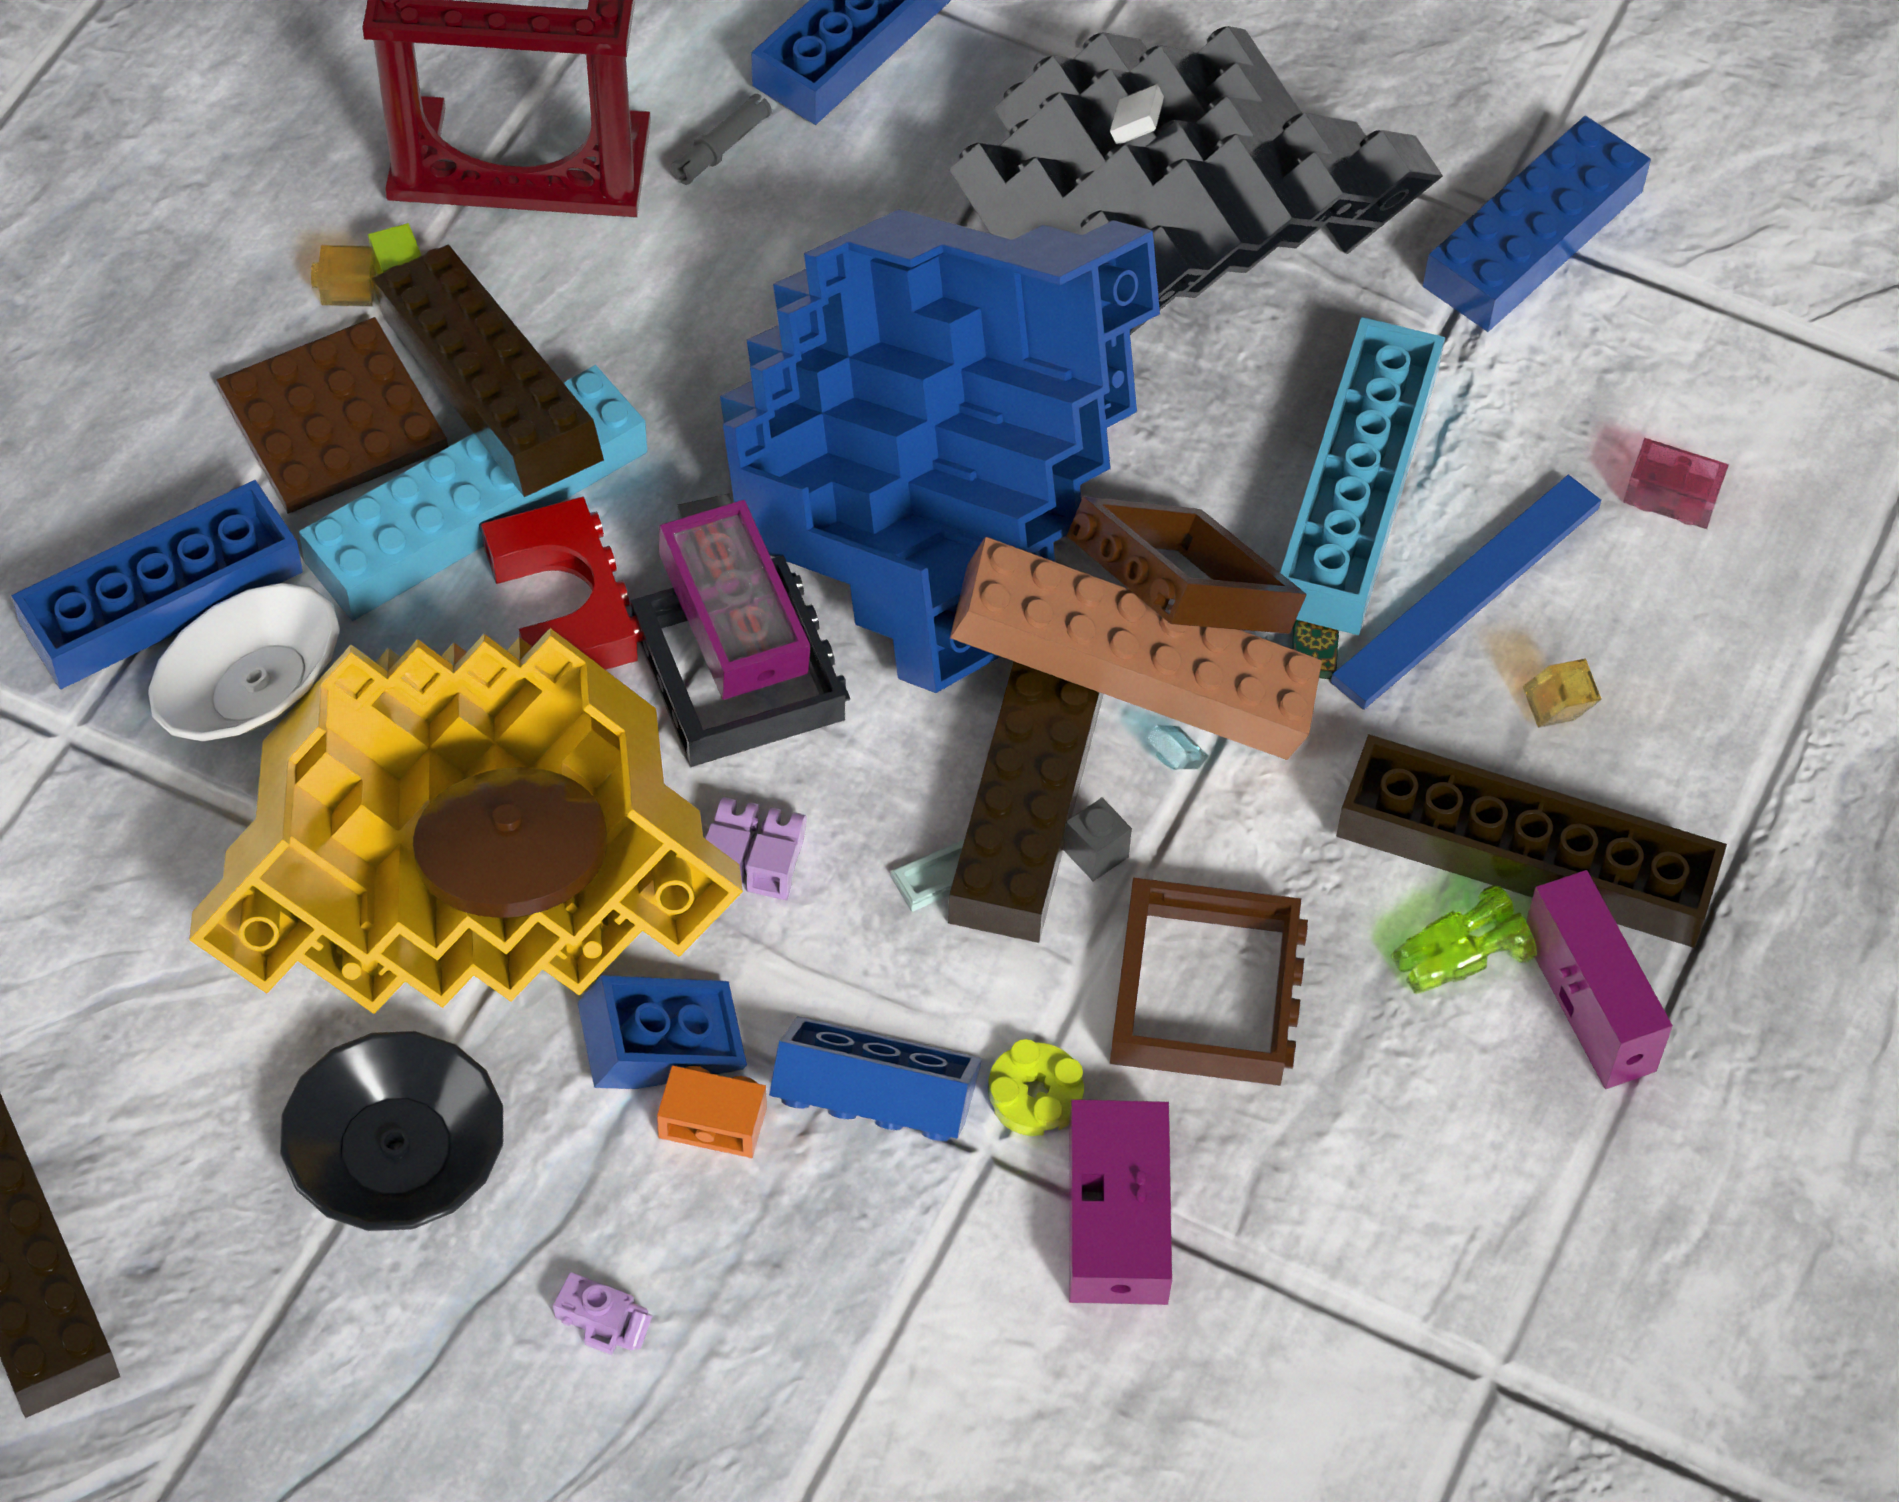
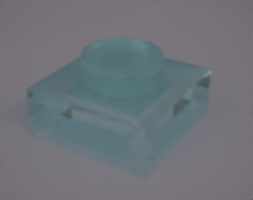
[1147,725,1209,770]

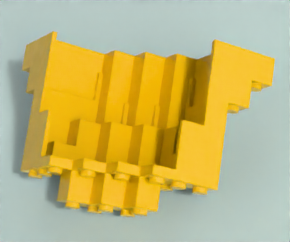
[189,628,743,1014]

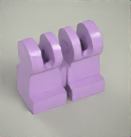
[705,797,807,900]

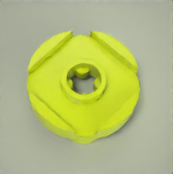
[988,1039,1084,1136]

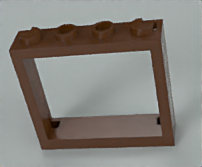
[1067,496,1307,634]
[1110,877,1308,1086]

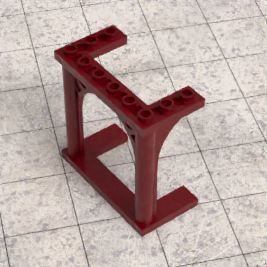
[362,0,651,218]

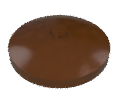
[413,767,607,918]

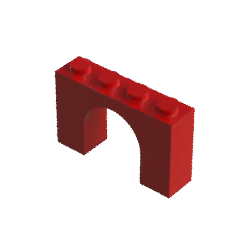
[481,496,643,670]

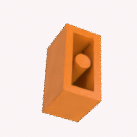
[657,1066,767,1158]

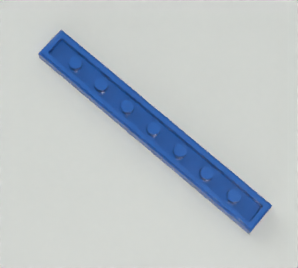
[1331,474,1601,710]

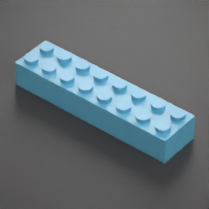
[1280,317,1445,635]
[299,365,647,622]

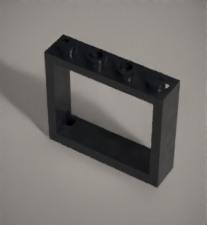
[630,555,850,768]

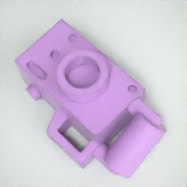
[553,1272,653,1355]

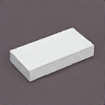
[1110,84,1164,145]

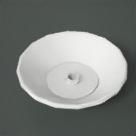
[148,583,340,742]

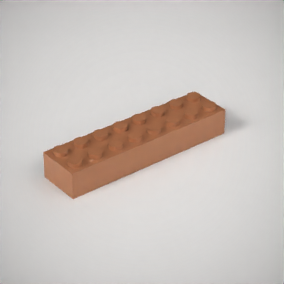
[950,537,1322,760]

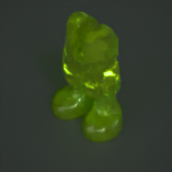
[1390,884,1537,994]

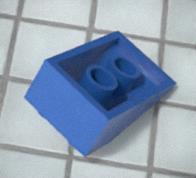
[577,975,747,1089]

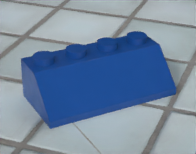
[769,1016,982,1141]

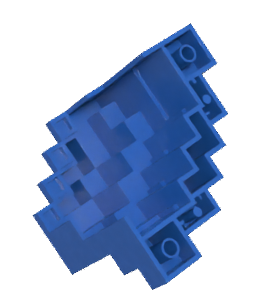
[720,209,1160,693]

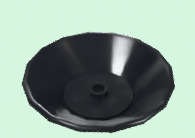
[280,1031,503,1231]

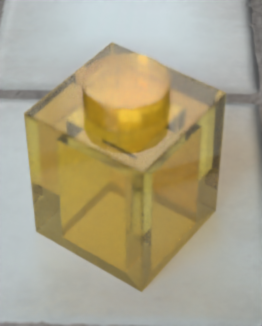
[311,245,376,306]
[1523,658,1602,728]

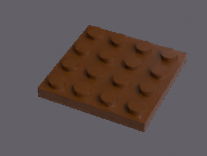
[216,317,448,514]

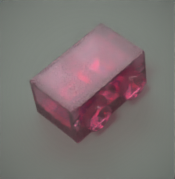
[1623,438,1729,529]

